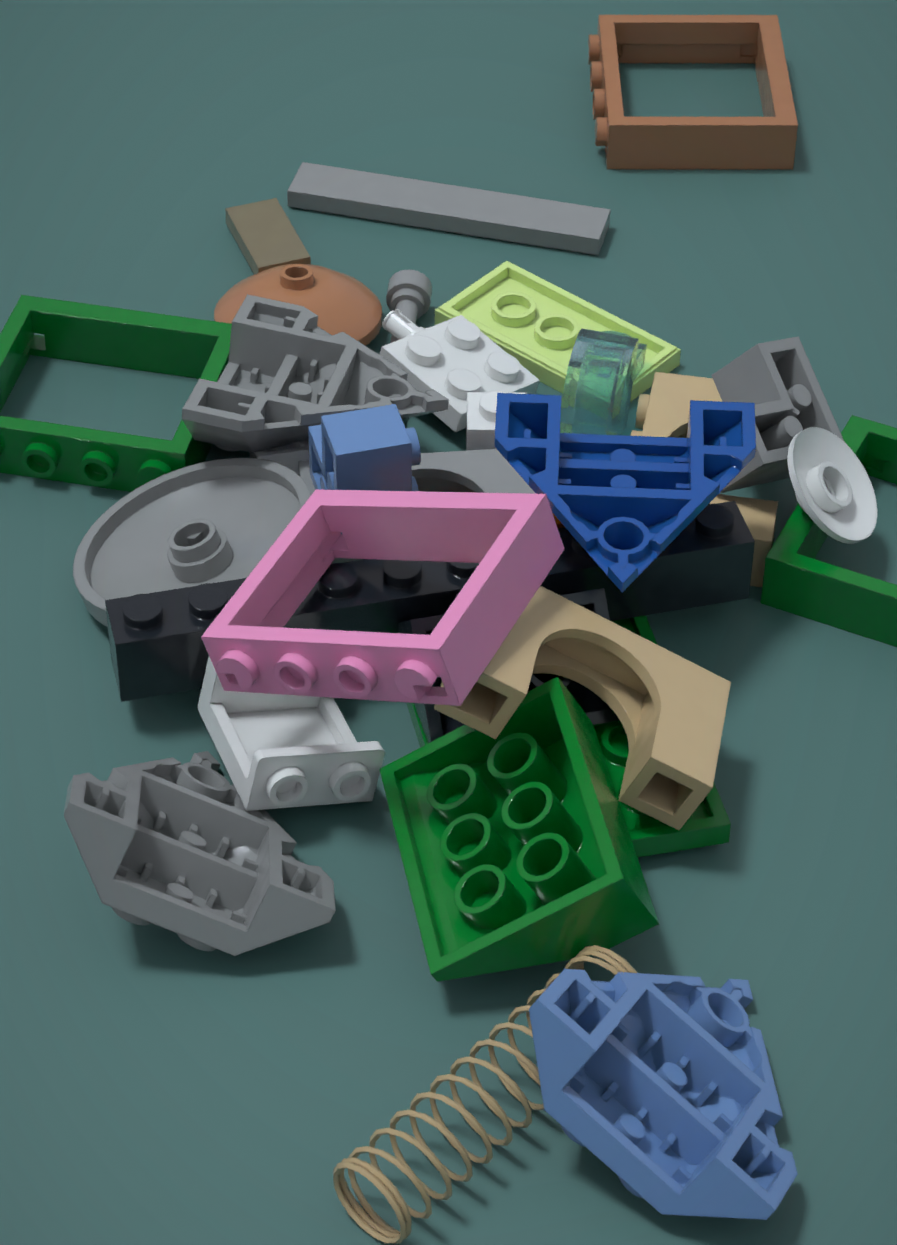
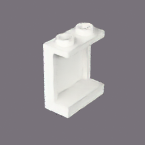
[197,657,385,811]

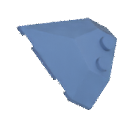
[529,969,798,1220]

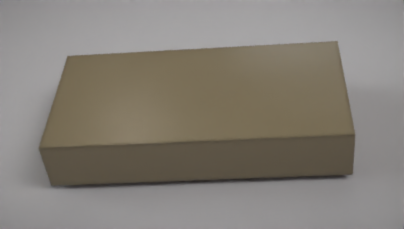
[225,198,311,274]

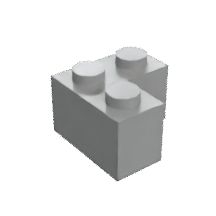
[711,336,844,493]

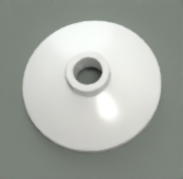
[787,427,877,544]

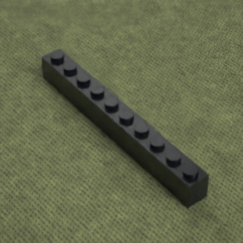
[105,501,755,702]

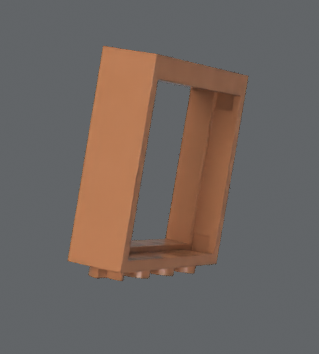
[588,15,798,170]

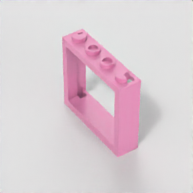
[201,489,564,706]

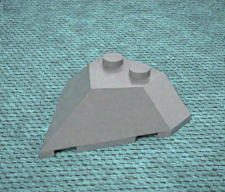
[182,294,449,453]
[63,751,336,956]

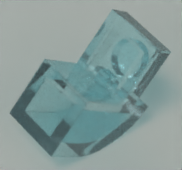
[560,329,647,435]

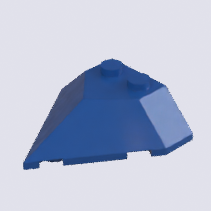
[494,393,756,592]

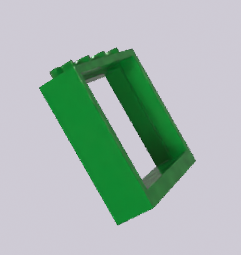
[0,295,232,492]
[761,415,897,647]

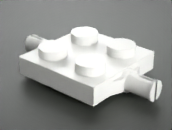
[379,309,540,432]

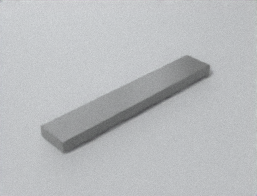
[287,162,611,255]

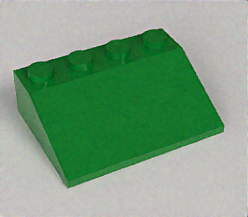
[379,676,659,982]

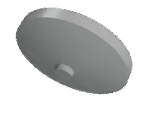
[73,458,311,627]

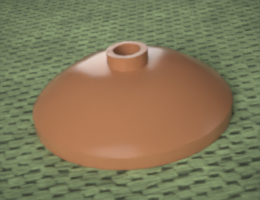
[214,264,382,346]

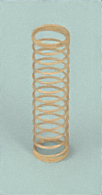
[333,945,637,1244]

